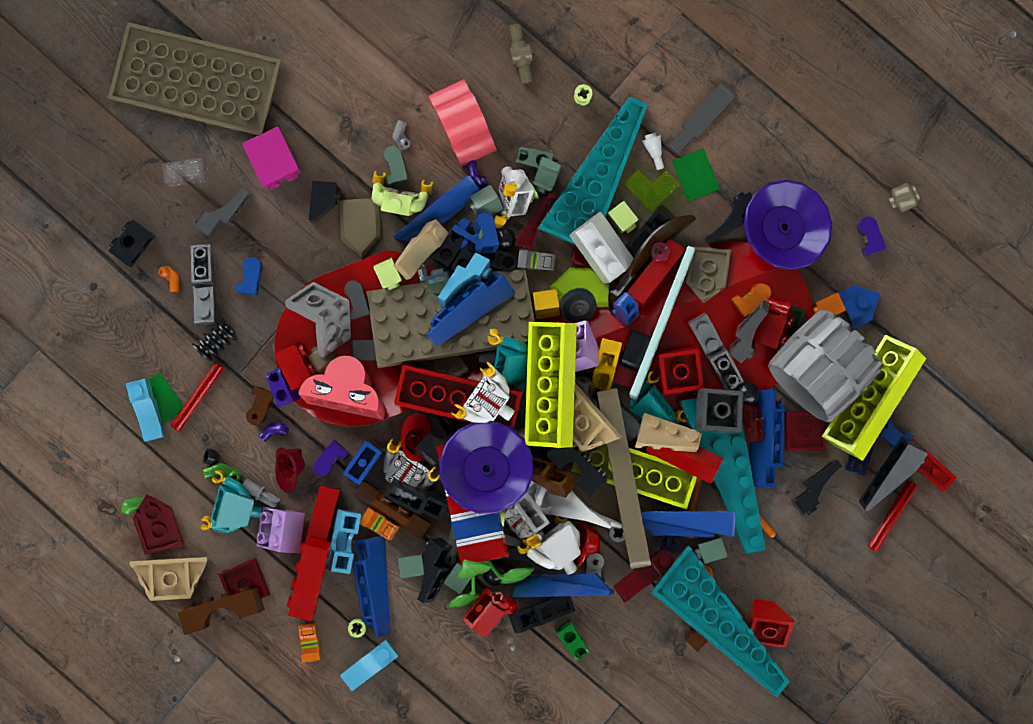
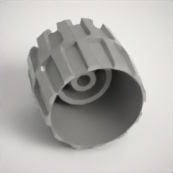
[768,310,882,422]

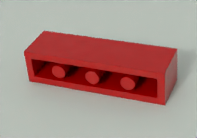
[287,536,332,622]

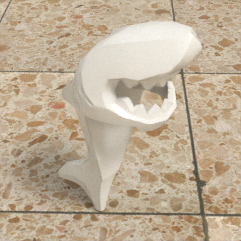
[527,481,622,529]

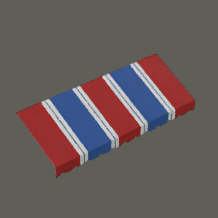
[436,445,509,566]

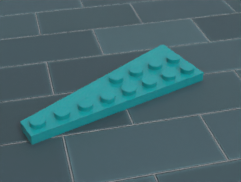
[538,97,648,245]
[679,398,766,553]
[650,546,790,698]

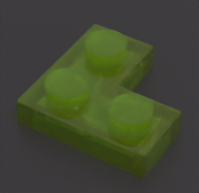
[624,170,680,213]

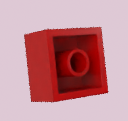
[655,347,704,395]

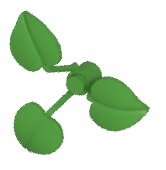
[448,560,535,607]

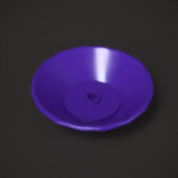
[744,180,832,270]
[440,421,533,514]

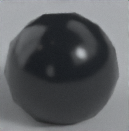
[496,228,516,252]
[736,382,760,407]
[483,560,508,586]

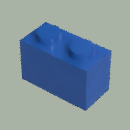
[343,440,384,485]

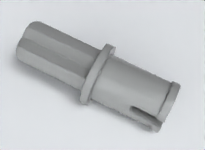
[243,478,280,509]

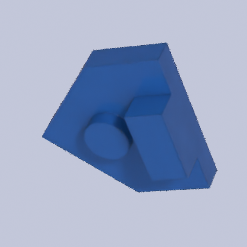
[838,285,880,330]

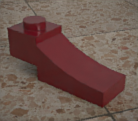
[613,548,675,603]

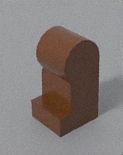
[246,386,274,425]

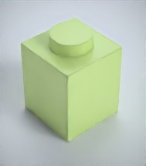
[607,201,638,234]
[373,258,402,290]

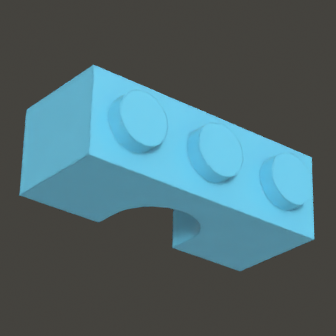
[326,509,361,574]

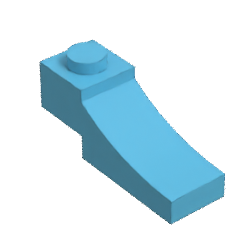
[438,253,491,308]
[126,379,165,442]
[340,639,399,691]

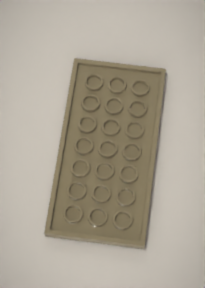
[108,22,282,136]
[367,268,535,368]

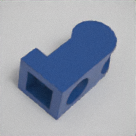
[474,213,499,254]
[236,257,262,296]
[612,292,639,327]
[879,419,913,448]

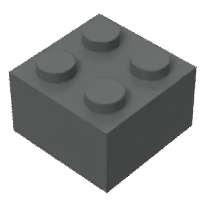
[695,388,743,434]

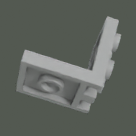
[285,282,351,358]

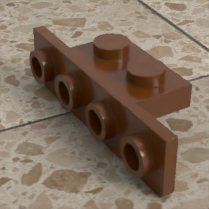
[354,480,431,539]

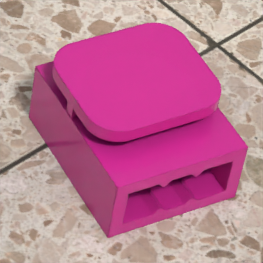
[242,127,301,190]

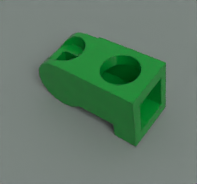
[555,620,590,662]

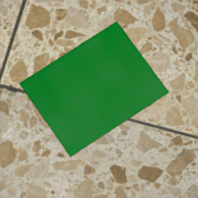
[672,148,720,202]
[150,372,184,425]

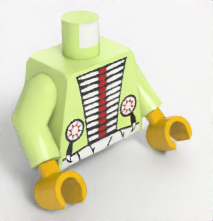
[372,171,433,216]

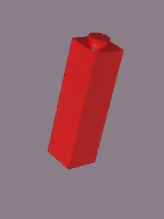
[627,239,686,311]
[645,446,724,484]
[306,485,342,541]

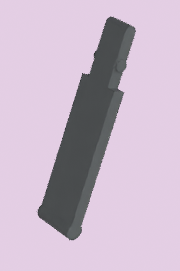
[669,82,737,154]

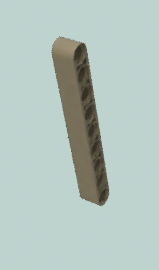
[597,388,651,569]

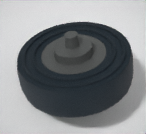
[560,288,597,322]

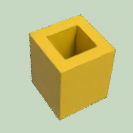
[533,289,562,319]

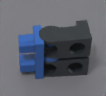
[433,218,479,273]

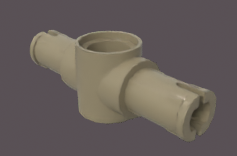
[509,23,533,85]

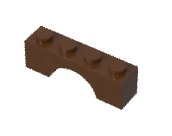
[178,585,265,635]

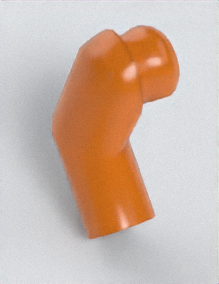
[158,266,180,292]

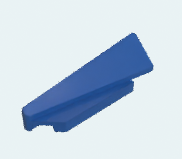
[393,175,479,241]
[426,272,515,346]
[749,390,785,487]
[641,512,736,538]
[352,535,390,637]
[512,573,614,597]

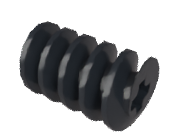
[192,318,237,361]

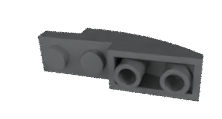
[190,244,217,326]
[688,313,744,390]

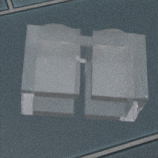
[162,158,209,187]

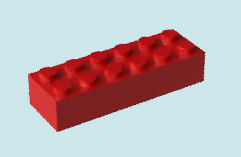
[394,364,523,429]

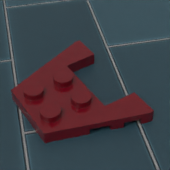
[514,193,588,268]

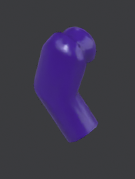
[467,160,488,189]
[258,422,289,442]

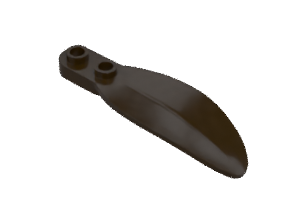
[609,215,696,305]

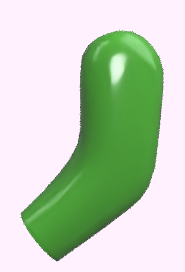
[202,463,241,481]
[121,497,144,515]

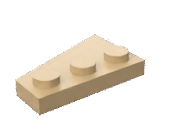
[635,413,702,452]

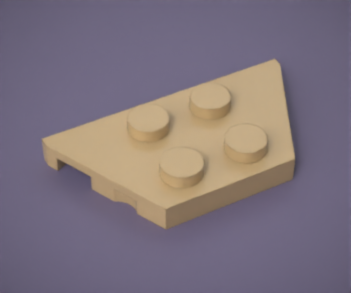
[573,383,622,452]
[130,557,208,601]

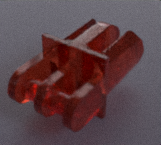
[742,405,766,443]

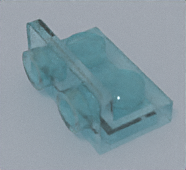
[418,264,450,285]

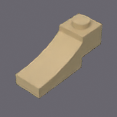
[394,219,449,280]

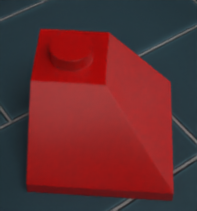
[748,599,794,648]

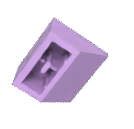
[575,320,598,372]
[256,507,305,553]

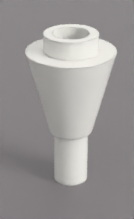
[642,132,664,170]

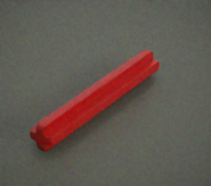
[171,362,224,431]
[868,481,918,552]

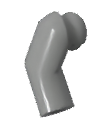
[392,120,411,150]

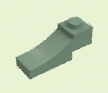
[533,157,561,195]

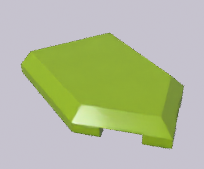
[550,267,609,308]

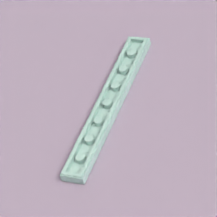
[629,246,695,400]

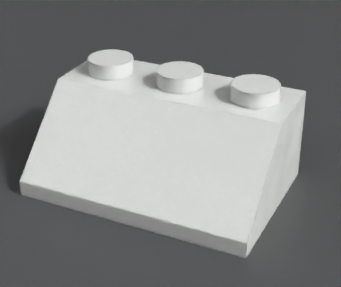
[569,212,634,284]

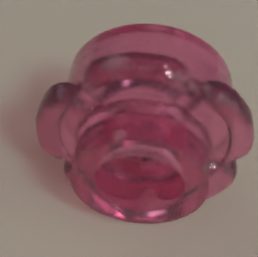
[650,242,670,262]

